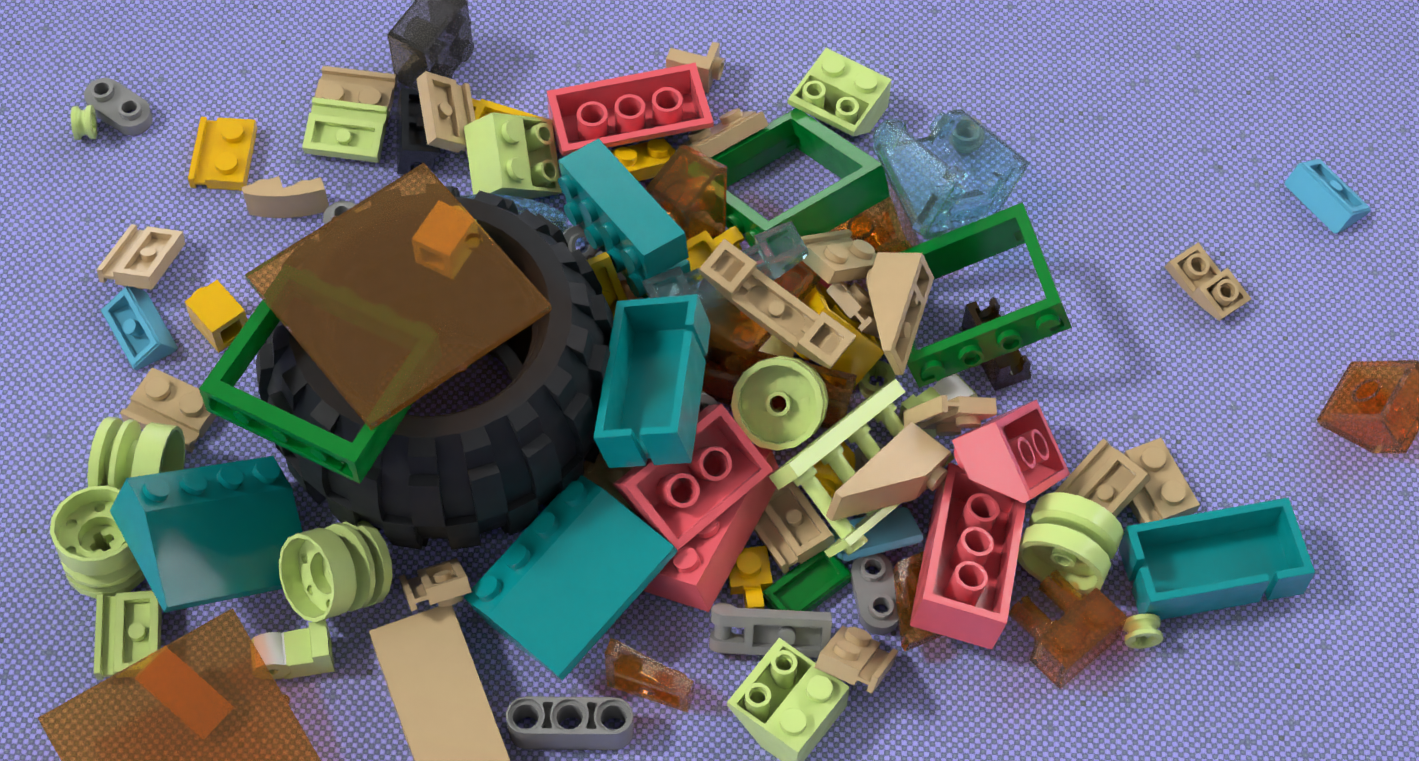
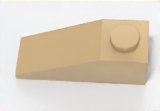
[866,252,934,375]
[826,422,951,521]

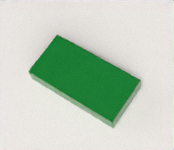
[762,548,852,611]

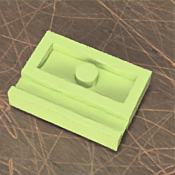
[302,97,389,163]
[93,590,162,680]

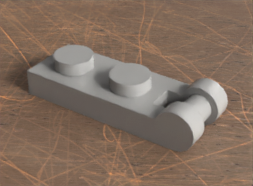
[709,603,832,658]

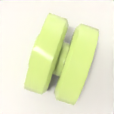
[731,355,829,451]
[1018,492,1124,594]

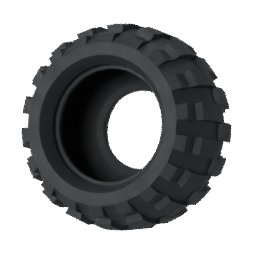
[256,186,614,550]

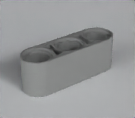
[506,696,634,750]

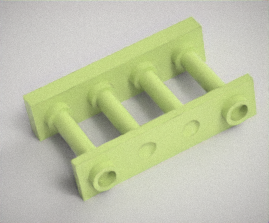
[768,379,955,558]

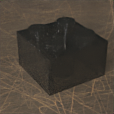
[387,0,474,89]

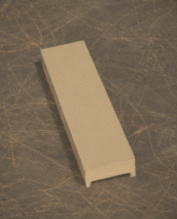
[369,605,510,761]

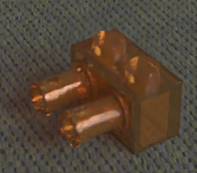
[1008,570,1127,689]

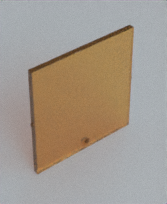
[245,163,552,430]
[38,608,321,761]

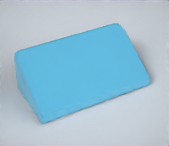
[1285,159,1371,234]
[101,286,178,370]
[829,507,924,562]

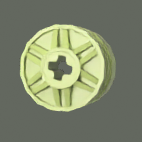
[87,416,185,490]
[50,486,145,599]
[279,520,393,622]

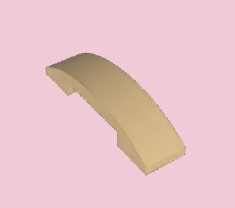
[699,239,856,369]

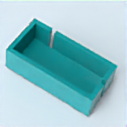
[558,138,693,299]
[594,294,711,468]
[1118,497,1315,620]

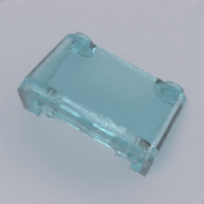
[873,109,1030,240]

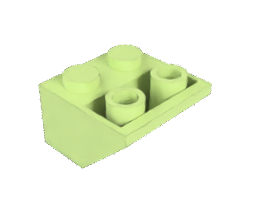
[788,48,892,137]
[464,112,562,201]
[727,638,850,761]

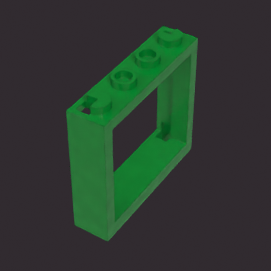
[683,108,890,263]
[898,202,1072,388]
[199,266,443,484]

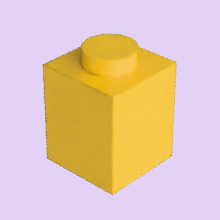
[184,280,248,353]

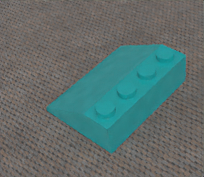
[110,456,302,613]
[463,475,678,681]

